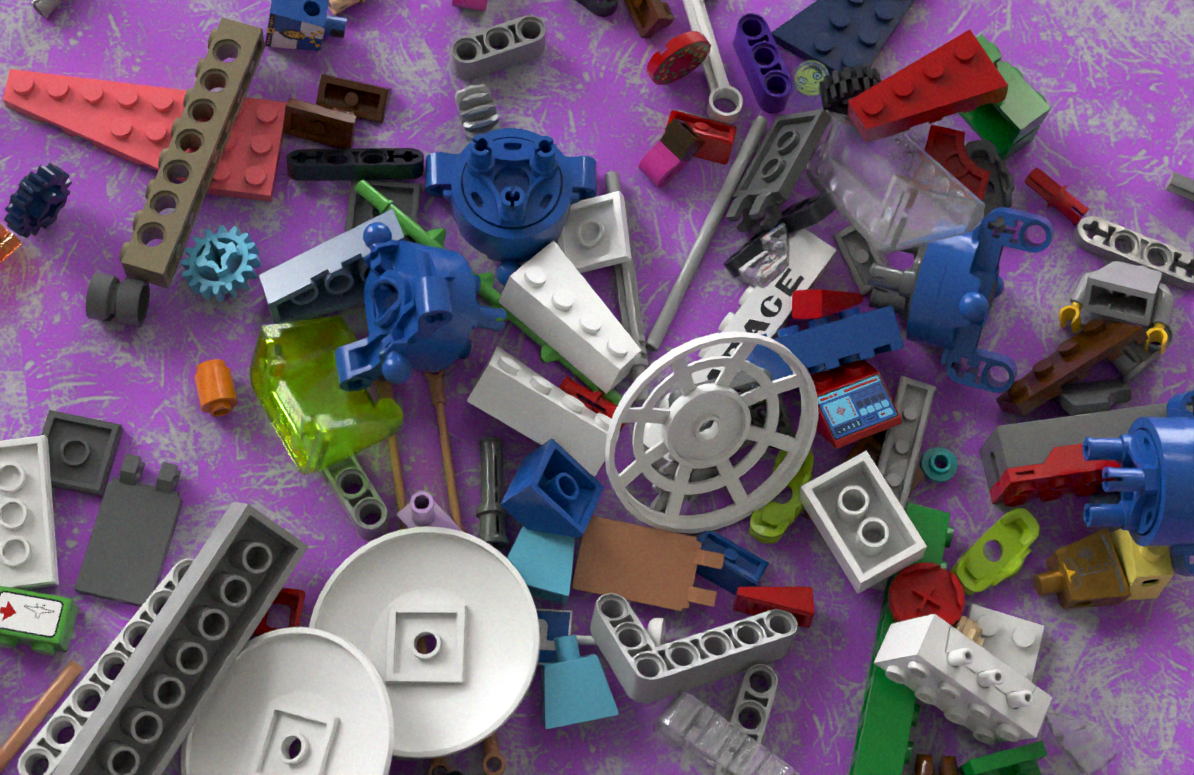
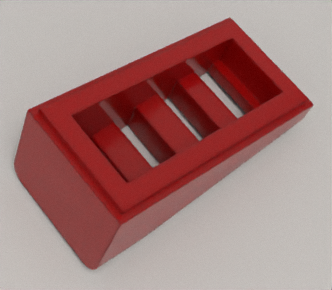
[792,289,863,320]
[733,586,815,628]

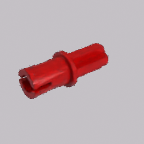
[1024,168,1090,226]

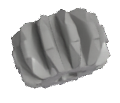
[455,84,500,143]

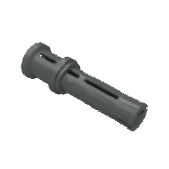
[476,437,510,551]

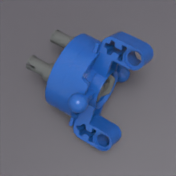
[867,207,1055,393]

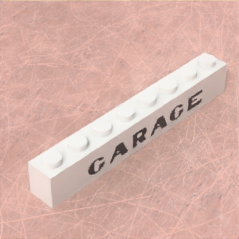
[643,228,837,468]

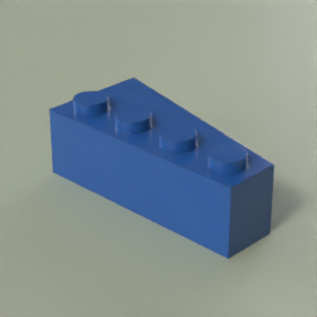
[734,305,904,386]

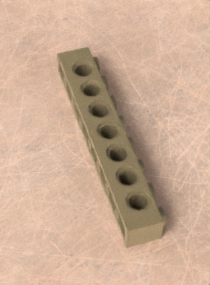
[119,17,266,289]

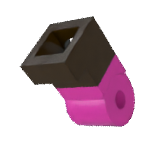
[638,118,705,188]

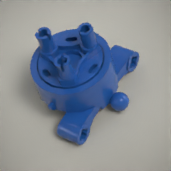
[425,128,597,286]
[335,222,507,392]
[1082,390,1194,577]

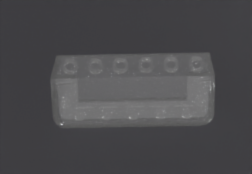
[807,111,986,253]

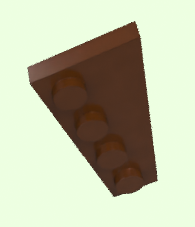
[996,318,1149,416]

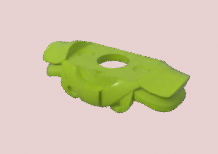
[749,449,814,544]
[950,507,1040,595]

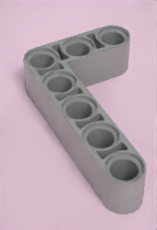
[590,593,798,703]

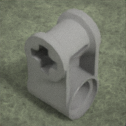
[1104,323,1174,384]

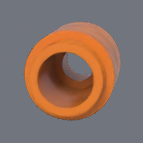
[194,359,238,417]

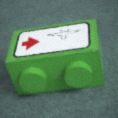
[0,586,79,656]

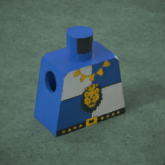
[265,0,347,51]

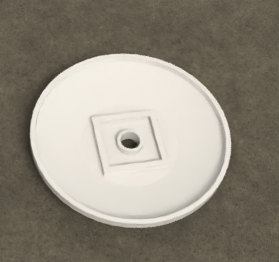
[309,526,540,759]
[181,627,394,775]

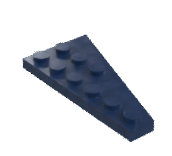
[771,0,915,76]

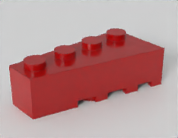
[848,29,1008,143]

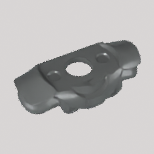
[965,140,1014,234]

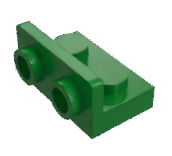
[959,740,1047,775]

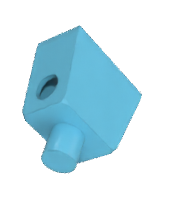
[507,526,575,606]
[541,634,618,729]

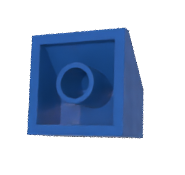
[500,439,604,538]

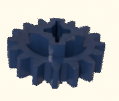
[4,163,72,238]

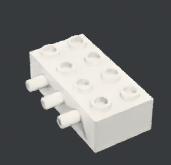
[874,614,1052,745]

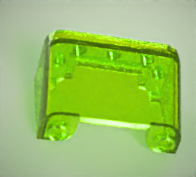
[249,315,404,475]

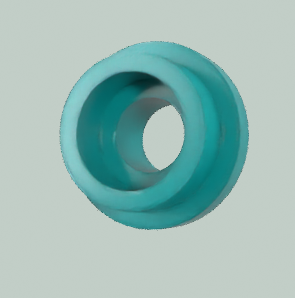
[920,447,958,483]

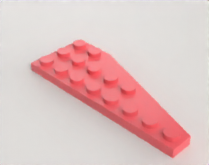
[3,69,287,202]

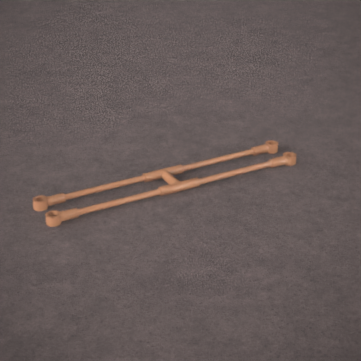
[374,370,506,775]

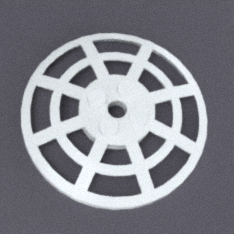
[605,331,819,534]

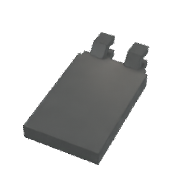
[726,109,832,232]
[74,453,183,607]

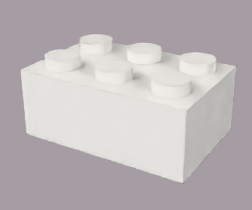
[799,450,927,594]

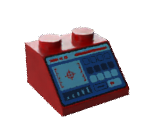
[799,359,902,449]

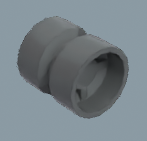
[86,272,150,327]

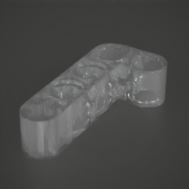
[653,690,801,775]

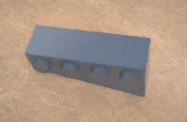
[259,209,405,329]

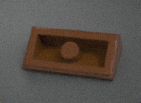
[316,74,392,123]

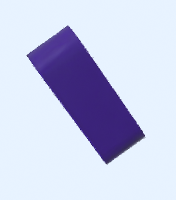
[733,13,793,114]

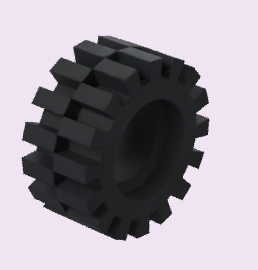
[819,65,881,120]

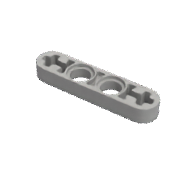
[1073,216,1194,290]

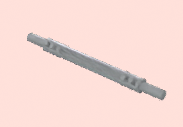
[605,171,649,405]

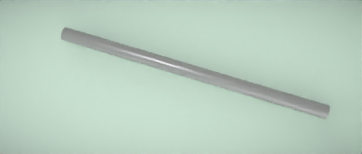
[646,115,768,352]

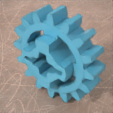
[181,225,262,302]

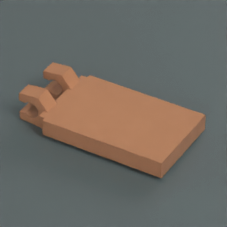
[571,516,725,611]

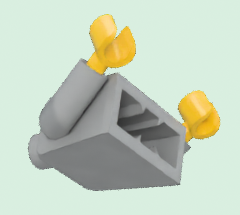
[1058,261,1174,355]

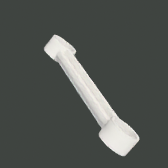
[683,0,743,125]

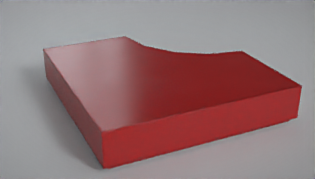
[914,124,991,208]

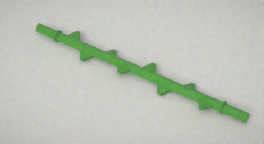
[355,179,633,407]

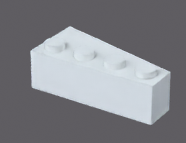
[498,240,641,394]
[467,346,620,476]

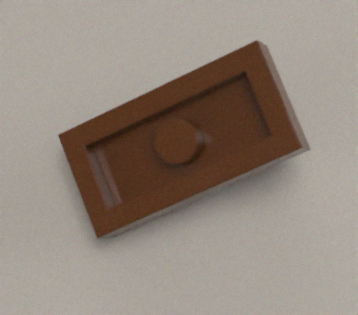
[624,0,675,39]
[283,98,357,149]

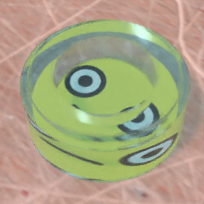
[794,60,829,96]

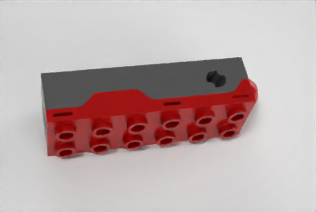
[979,403,1193,507]

